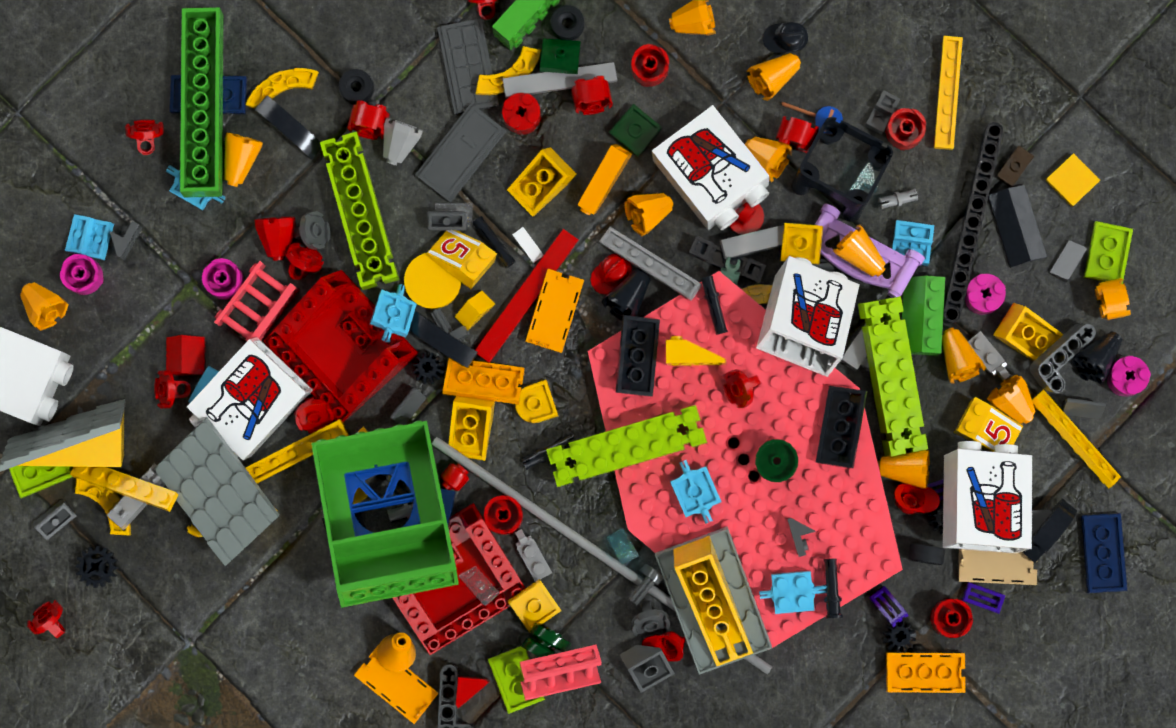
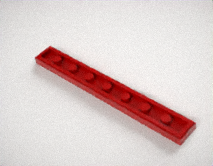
[475,229,579,363]

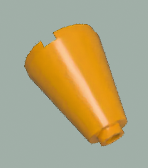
[747,53,801,101]
[224,132,263,187]
[833,224,886,277]
[942,328,986,383]
[877,450,930,488]
[377,633,416,672]

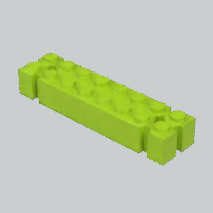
[320,131,400,290]
[858,296,928,456]
[546,405,708,487]

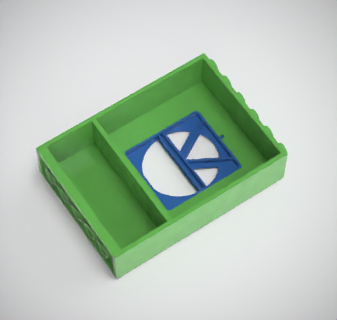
[311,421,459,608]

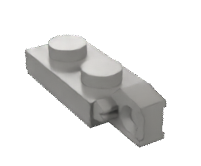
[968,331,1011,381]
[515,529,552,582]

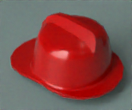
[590,254,632,294]
[894,483,940,514]
[642,631,685,661]

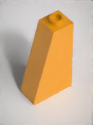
[577,144,633,215]

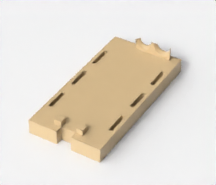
[958,549,1037,585]

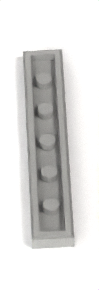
[502,62,617,98]
[599,227,702,301]

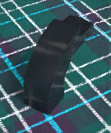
[1022,498,1077,563]

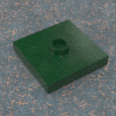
[540,38,581,74]
[609,104,662,157]

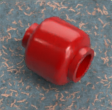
[440,463,469,491]

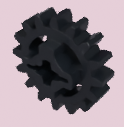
[75,546,119,588]

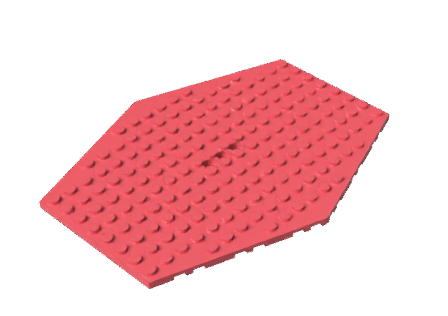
[588,271,903,650]

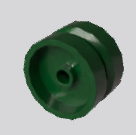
[755,439,798,483]
[521,623,572,657]

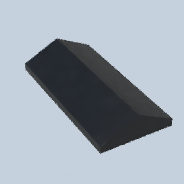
[988,185,1047,268]
[616,315,660,396]
[816,386,867,468]

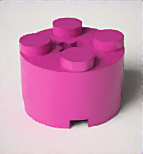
[60,254,104,295]
[202,258,244,300]
[965,274,1006,315]
[1107,356,1151,396]

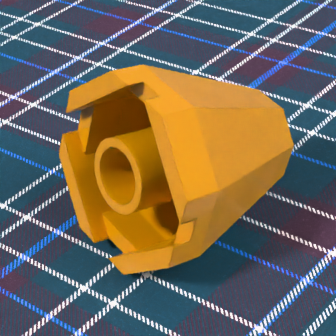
[669,0,716,36]
[745,137,793,183]
[624,193,673,236]
[20,282,69,331]
[987,375,1036,424]

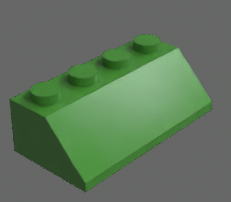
[901,276,945,356]

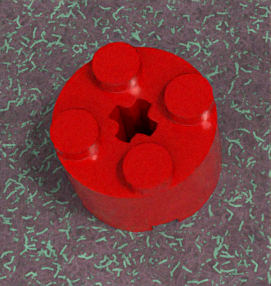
[631,44,669,87]
[571,76,613,115]
[502,93,541,135]
[347,100,390,140]
[885,108,926,150]
[776,116,819,154]
[484,495,523,535]
[930,599,973,638]

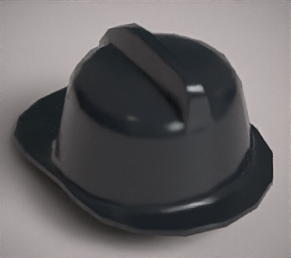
[763,22,808,53]

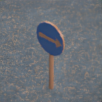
[782,102,843,134]

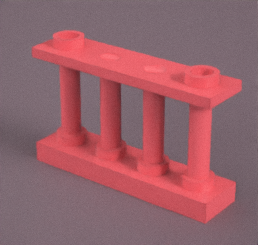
[214,261,299,341]
[520,644,601,701]

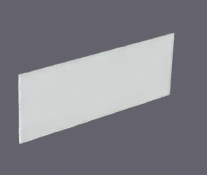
[512,227,544,263]

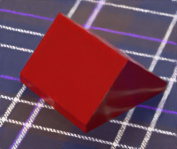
[166,335,205,376]
[456,676,491,708]

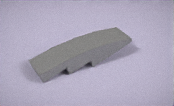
[720,223,796,259]

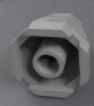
[383,118,423,166]

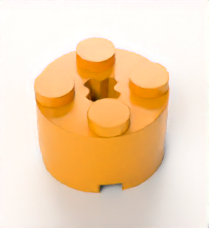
[1095,278,1131,320]

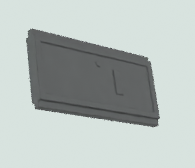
[437,19,499,115]
[415,104,507,203]

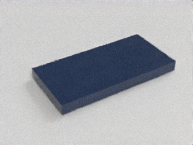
[170,75,247,114]
[1081,513,1127,593]

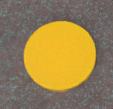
[404,253,461,309]

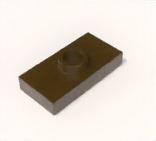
[996,146,1034,187]

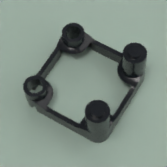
[791,117,893,222]

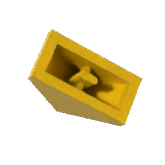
[455,291,495,330]

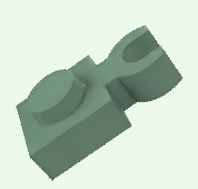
[721,257,741,285]

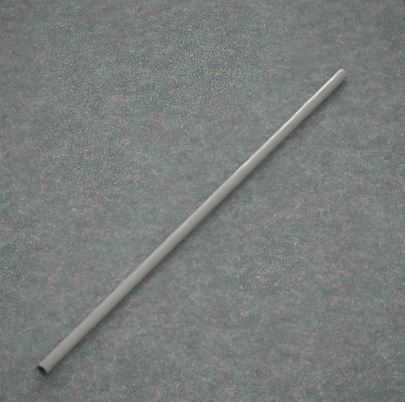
[432,437,772,674]

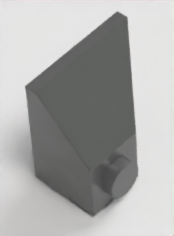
[619,645,675,693]

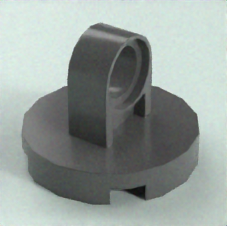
[294,211,330,250]
[631,600,670,638]

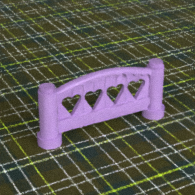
[815,204,925,297]

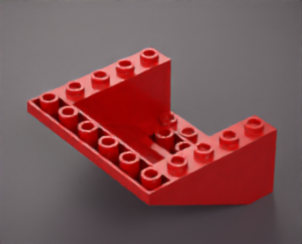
[264,270,418,423]
[393,503,526,655]

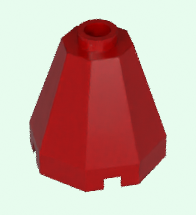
[255,217,296,261]

